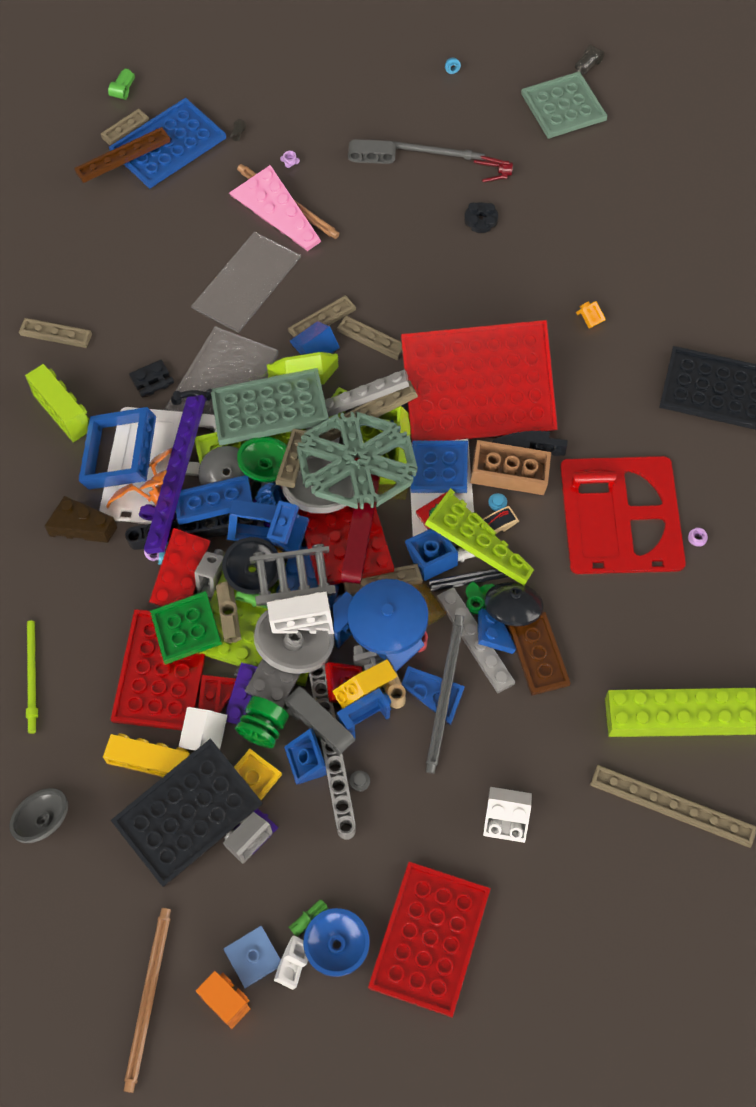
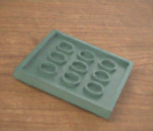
[521,71,607,139]

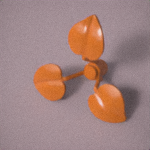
[106,448,172,508]

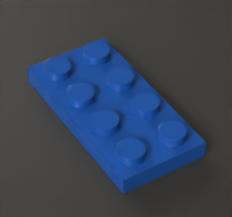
[176,475,253,525]

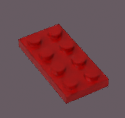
[149,528,210,607]

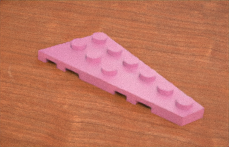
[229,165,321,251]

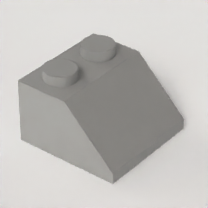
[223,812,273,864]

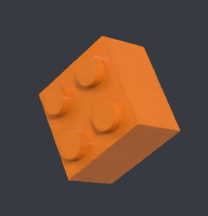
[196,971,250,1030]

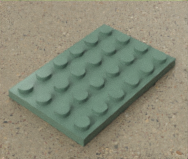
[211,368,329,446]

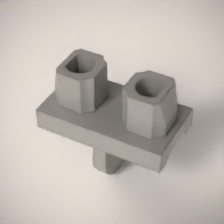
[353,645,384,670]

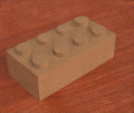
[470,440,551,495]

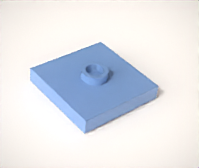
[224,926,281,988]

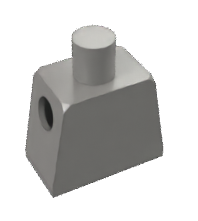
[195,549,225,598]

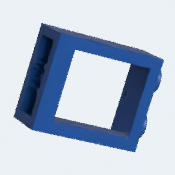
[227,500,277,546]

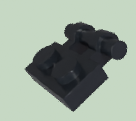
[129,359,174,397]

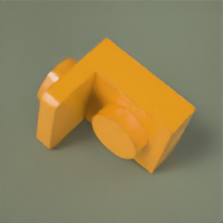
[576,301,606,329]

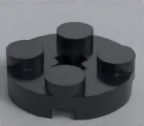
[464,202,498,233]

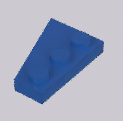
[401,666,465,725]

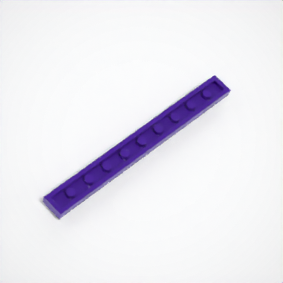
[144,395,206,554]

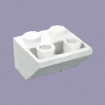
[483,787,532,843]

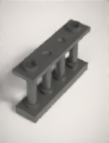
[250,544,336,606]

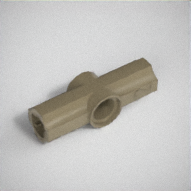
[216,582,241,643]

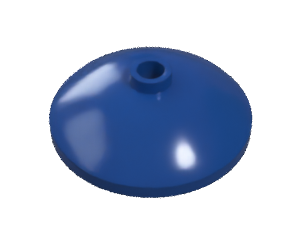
[303,908,370,977]

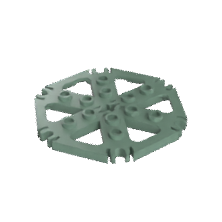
[297,412,418,509]

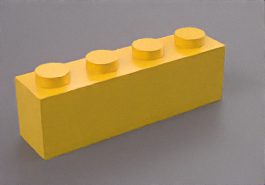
[103,733,190,777]

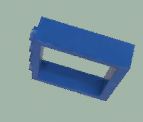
[79,407,156,490]

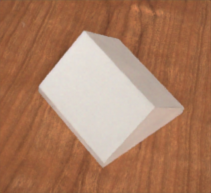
[179,707,227,751]

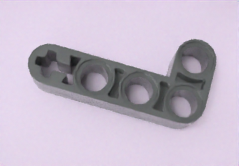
[284,687,355,755]

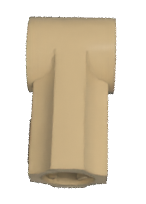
[383,672,406,709]

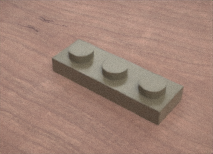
[101,109,149,146]

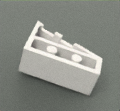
[267,592,334,634]

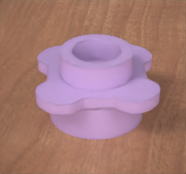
[280,151,300,168]

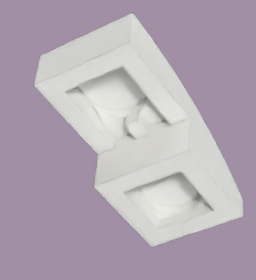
[274,936,308,990]

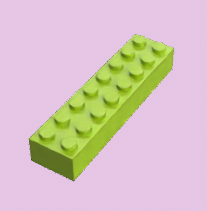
[605,688,756,737]

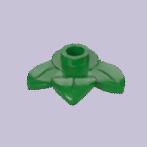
[466,582,494,614]

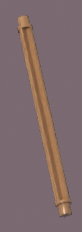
[237,164,340,239]
[124,908,171,1093]

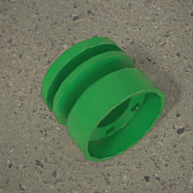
[235,696,289,748]

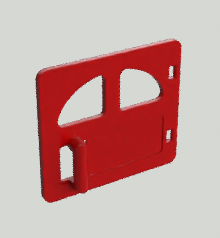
[560,456,686,574]

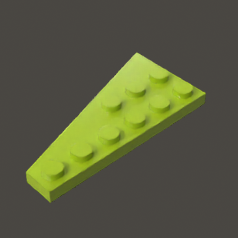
[425,488,534,585]

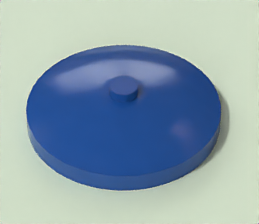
[347,579,428,655]

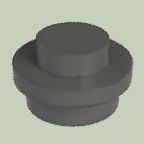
[350,771,370,792]

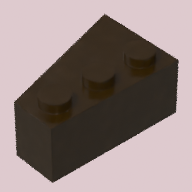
[45,496,117,543]

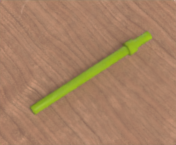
[26,620,38,734]

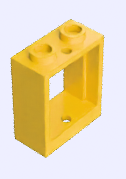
[332,659,398,709]

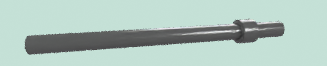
[392,141,485,160]

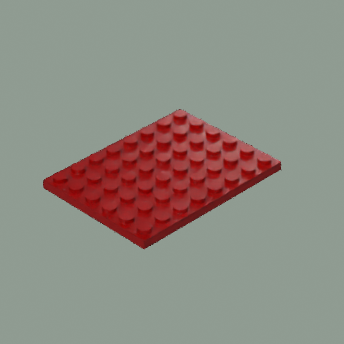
[401,320,558,442]

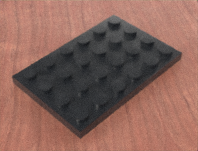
[659,346,756,430]
[110,738,263,887]

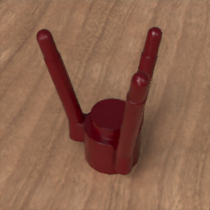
[474,156,513,182]

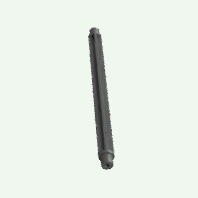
[426,615,464,774]

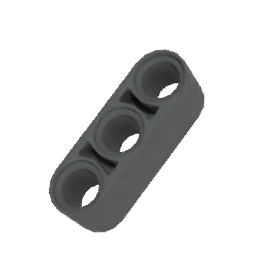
[348,139,396,164]

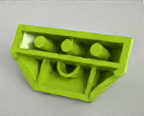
[267,352,339,385]

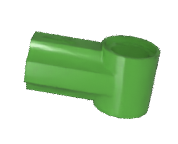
[108,68,135,100]

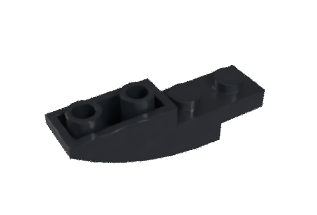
[492,431,568,456]

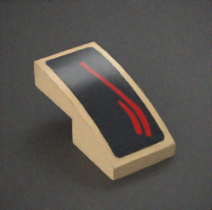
[483,506,520,534]

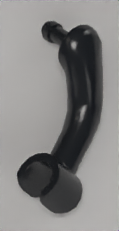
[171,389,212,405]

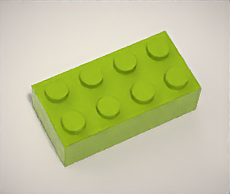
[25,364,89,443]

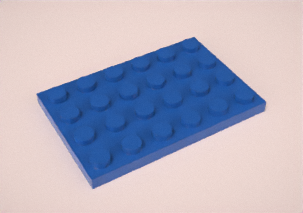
[109,98,226,189]

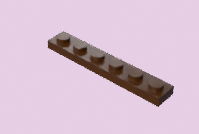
[74,127,171,183]

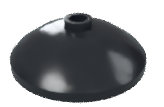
[222,537,279,595]
[484,582,543,626]

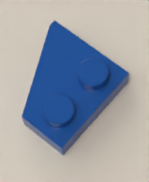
[478,608,516,654]

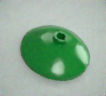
[237,437,287,482]

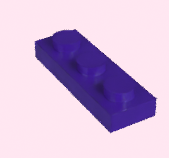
[225,662,257,725]

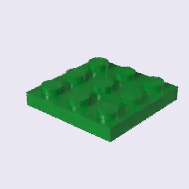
[150,591,222,664]

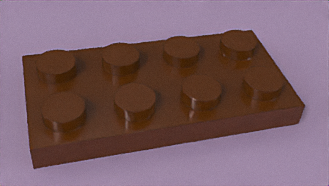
[508,612,570,696]

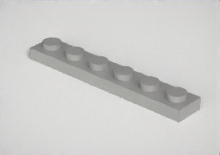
[325,369,409,417]
[437,587,515,694]

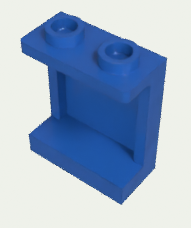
[266,501,309,552]
[337,688,391,738]

